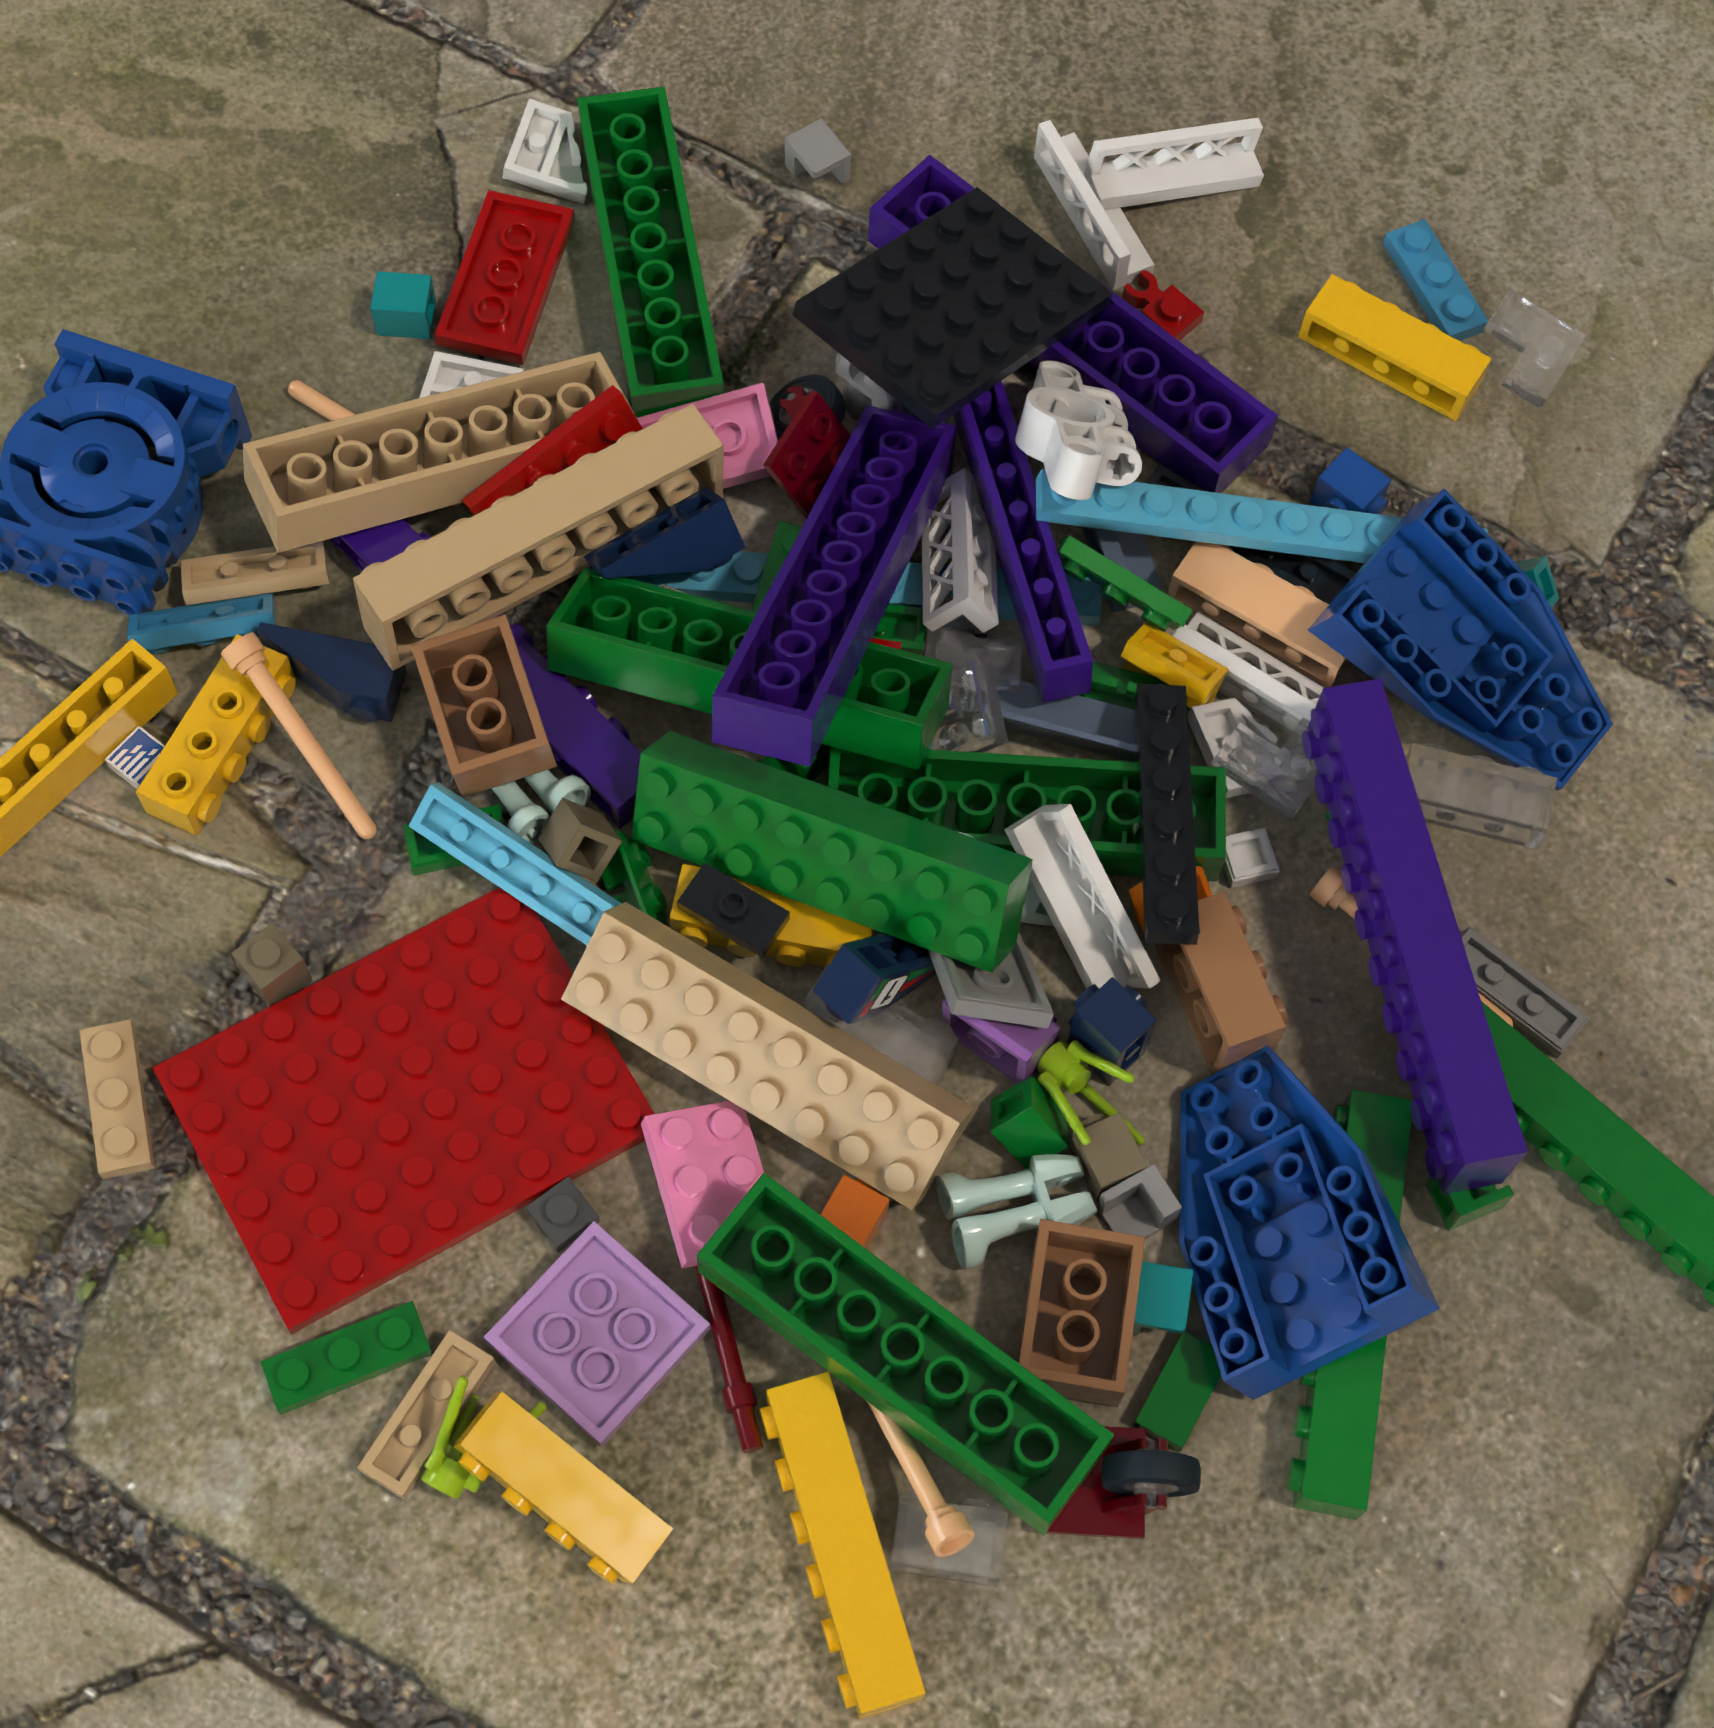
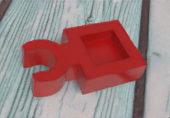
[1122,270,1204,341]

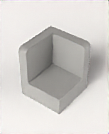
[785,118,851,184]
[1096,1164,1182,1239]

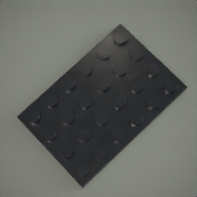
[792,187,1113,429]

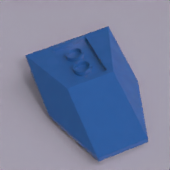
[1308,488,1613,791]
[1179,1045,1440,1400]

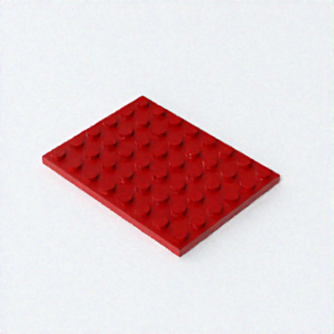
[152,887,655,1335]

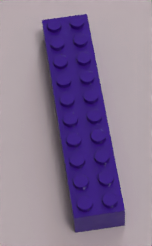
[868,155,1278,493]
[712,405,957,767]
[1302,678,1528,1195]

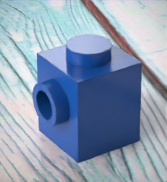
[1310,447,1391,515]

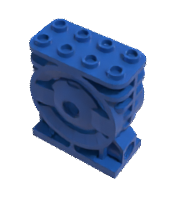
[0,329,252,615]

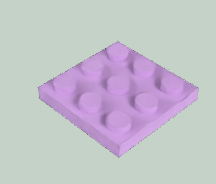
[484,1221,711,1448]

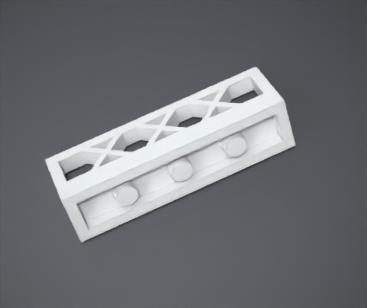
[1084,117,1264,210]
[1034,120,1155,290]
[922,468,999,633]
[1173,611,1324,742]
[1004,804,1161,989]

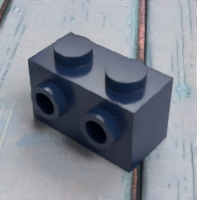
[1067,977,1157,1086]

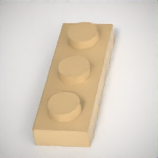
[181,541,329,606]
[79,1019,155,1180]
[357,1330,496,1500]

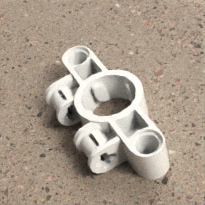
[1015,360,1142,500]

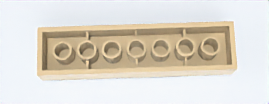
[243,352,638,553]
[353,404,724,671]
[561,902,975,1211]

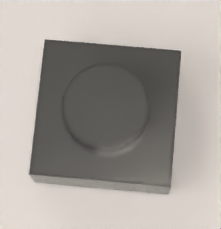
[526,1177,600,1252]

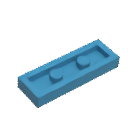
[1383,219,1489,341]
[127,593,276,654]

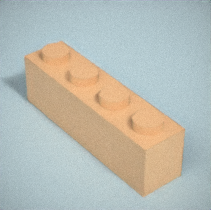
[1168,541,1349,688]

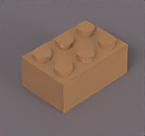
[411,614,557,798]
[1155,892,1288,1075]
[1017,1219,1145,1407]

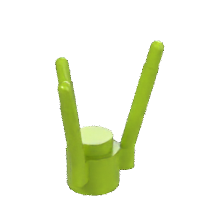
[1037,1040,1145,1145]
[421,1376,546,1500]

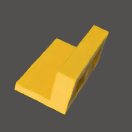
[1121,621,1229,708]

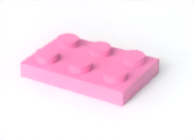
[637,383,779,489]
[641,1101,764,1269]

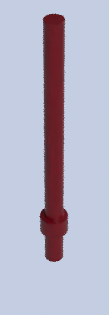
[695,1266,763,1453]

